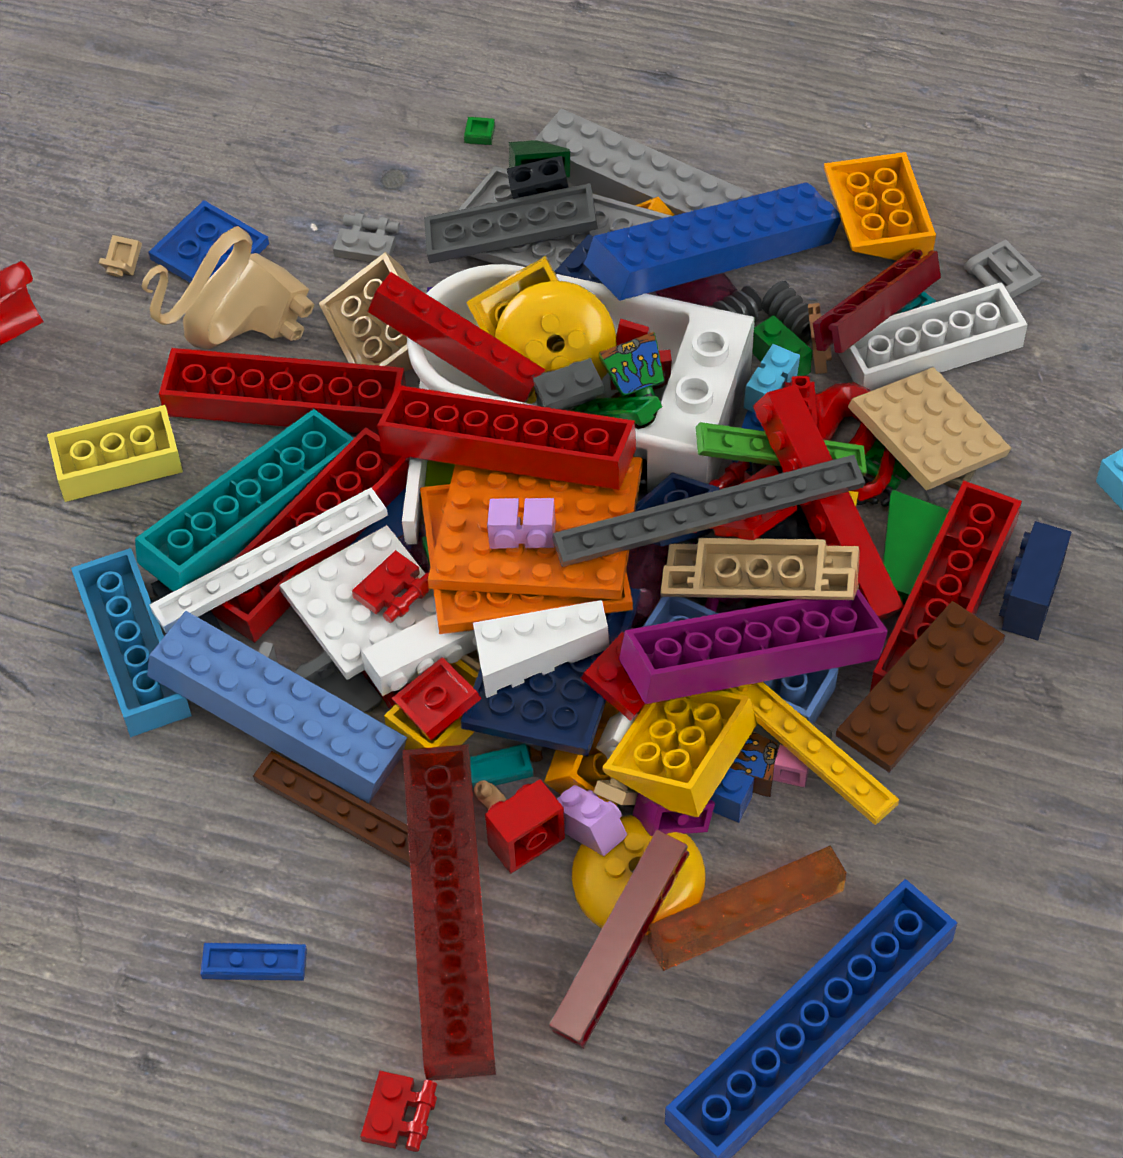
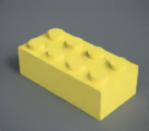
[47,405,183,502]

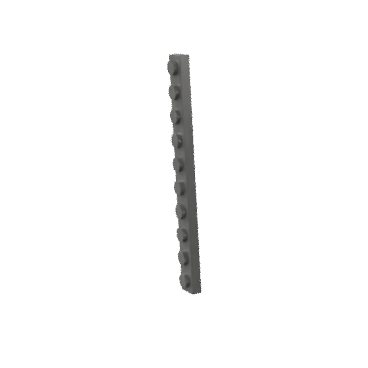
[552,455,865,567]

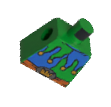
[598,332,664,397]

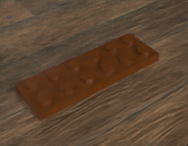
[836,601,1005,773]

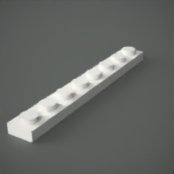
[150,488,388,633]

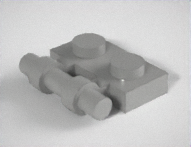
[333,213,400,262]

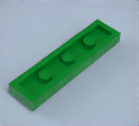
[570,396,663,426]

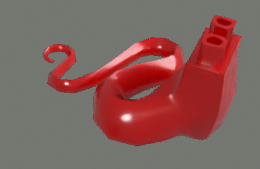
[784,376,896,501]

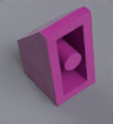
[632,793,715,836]

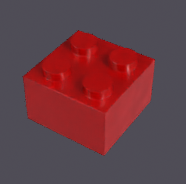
[485,779,565,874]

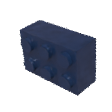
[999,521,1072,641]

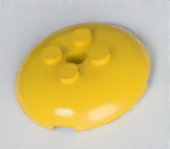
[495,281,616,398]
[572,815,705,936]

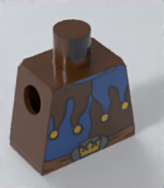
[730,732,778,797]

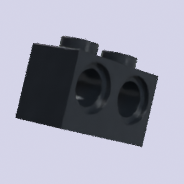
[507,156,569,199]

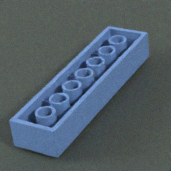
[147,611,407,804]

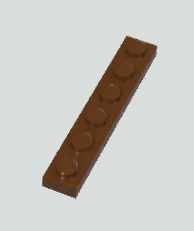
[253,751,436,872]

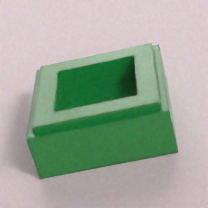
[464,117,495,145]

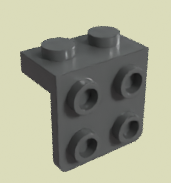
[533,358,605,410]
[294,650,382,714]

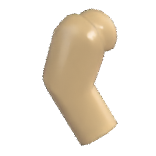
[474,780,506,810]

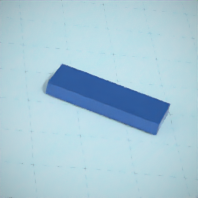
[200,943,307,981]

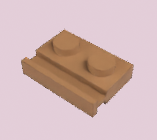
[808,303,832,374]

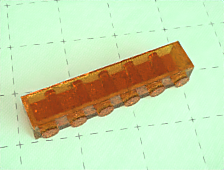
[648,845,847,971]

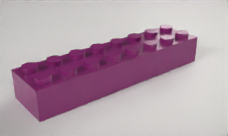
[619,589,888,704]

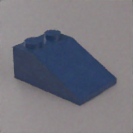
[635,472,720,546]

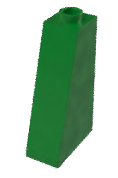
[883,490,949,610]

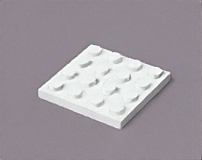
[280,525,436,680]

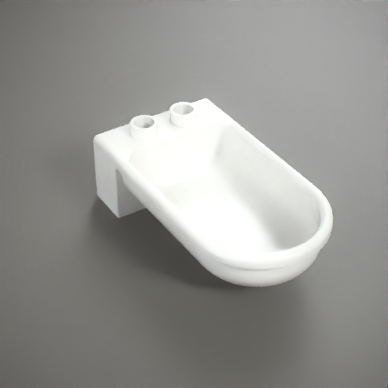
[407,264,755,494]

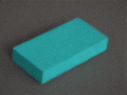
[462,744,534,792]

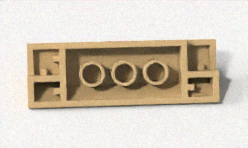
[661,538,860,600]

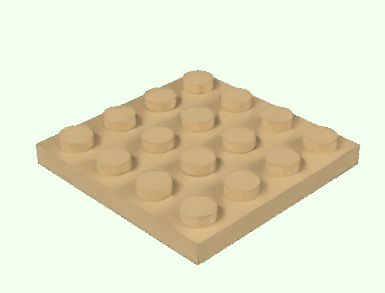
[848,367,1011,491]

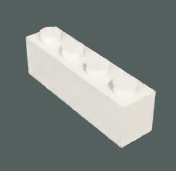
[362,613,477,696]

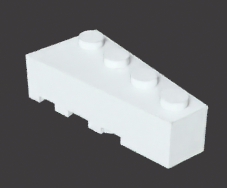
[473,600,609,698]

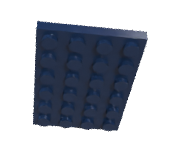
[461,587,641,757]

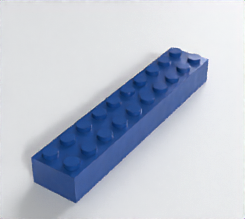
[584,182,841,301]
[665,879,957,1158]

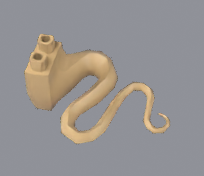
[142,226,315,350]

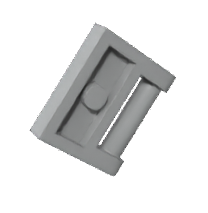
[964,240,1042,298]

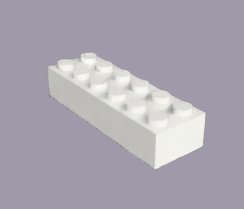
[838,282,1028,391]

